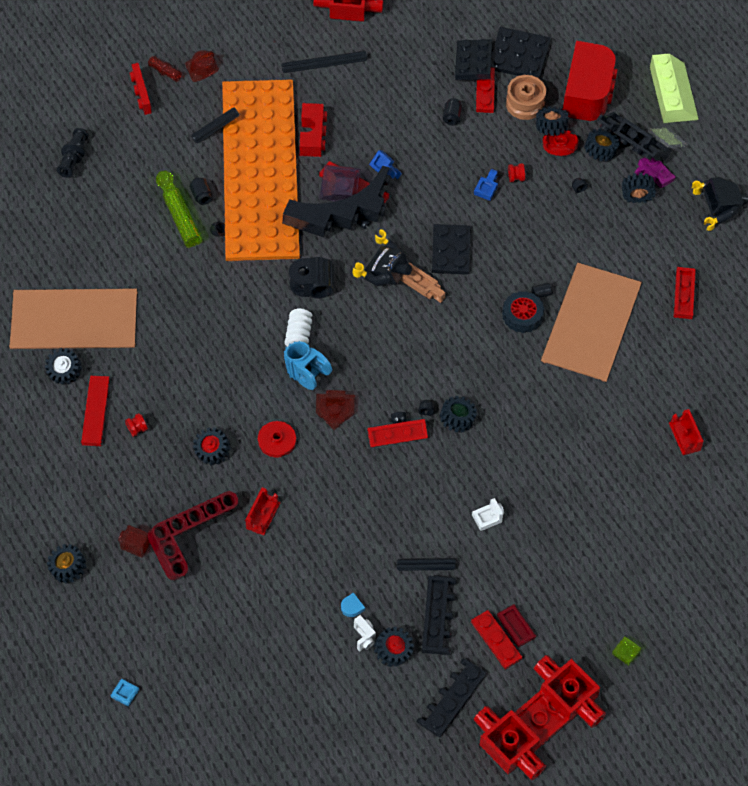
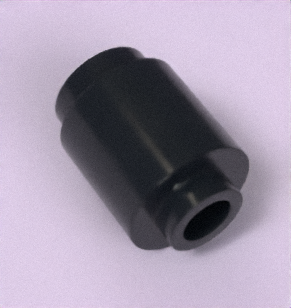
[443,98,462,125]
[189,178,212,205]

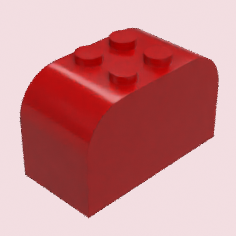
[563,41,618,121]

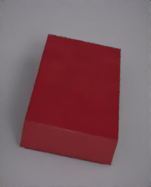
[497,604,536,648]

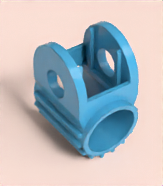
[284,341,332,390]

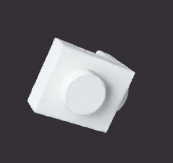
[472,498,504,531]
[354,615,376,652]

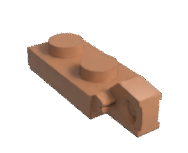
[400,263,446,303]

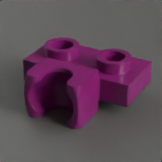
[635,157,676,188]

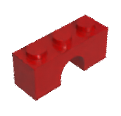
[299,103,327,157]

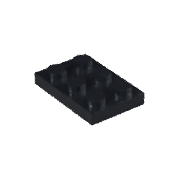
[455,39,492,80]
[432,224,470,275]

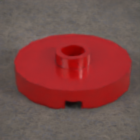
[542,130,578,156]
[258,421,296,458]

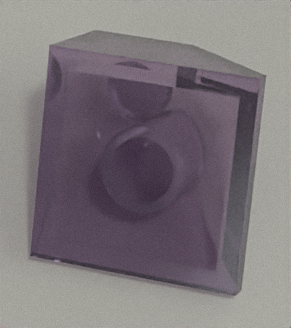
[319,165,361,201]

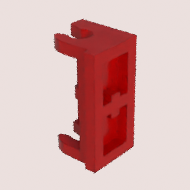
[669,409,703,455]
[245,487,280,536]

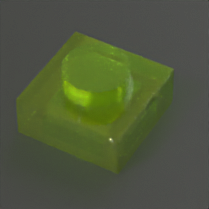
[612,636,641,666]

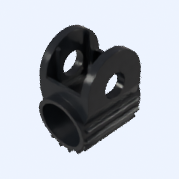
[289,257,335,299]

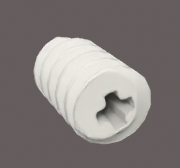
[285,309,313,347]

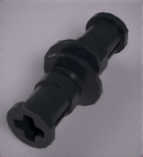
[57,128,89,178]

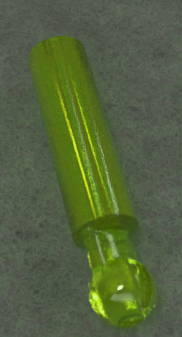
[156,170,202,248]

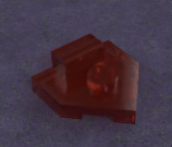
[316,390,355,430]

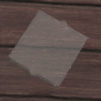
[648,128,688,148]

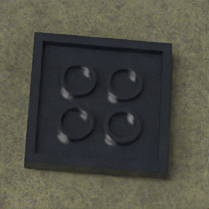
[491,27,551,79]

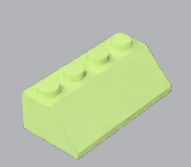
[650,54,698,123]

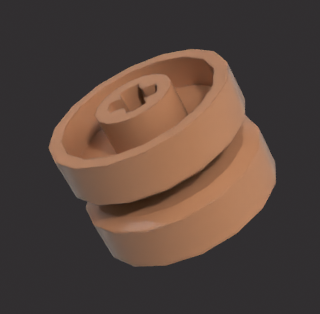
[506,75,546,120]

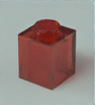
[118,525,150,558]

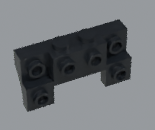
[597,111,672,162]

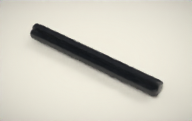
[281,51,367,73]

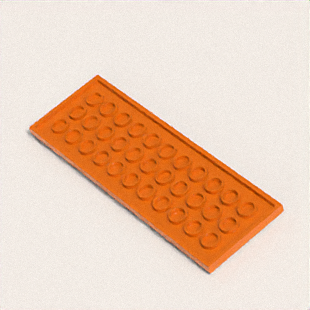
[222,80,300,261]

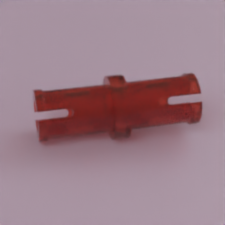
[148,56,182,82]

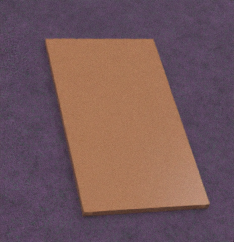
[541,263,642,382]
[9,289,138,349]

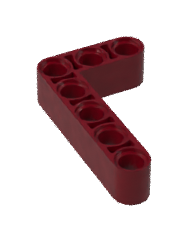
[147,491,238,580]

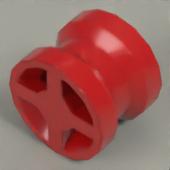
[508,163,525,182]
[125,413,148,437]

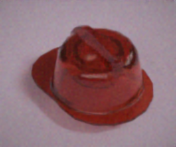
[184,50,219,82]

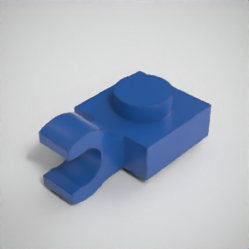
[369,150,402,179]
[474,169,498,201]

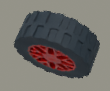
[502,291,544,333]

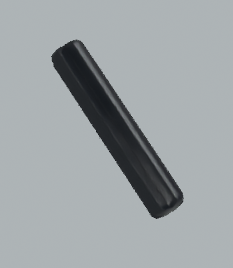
[191,107,239,143]
[397,558,456,571]

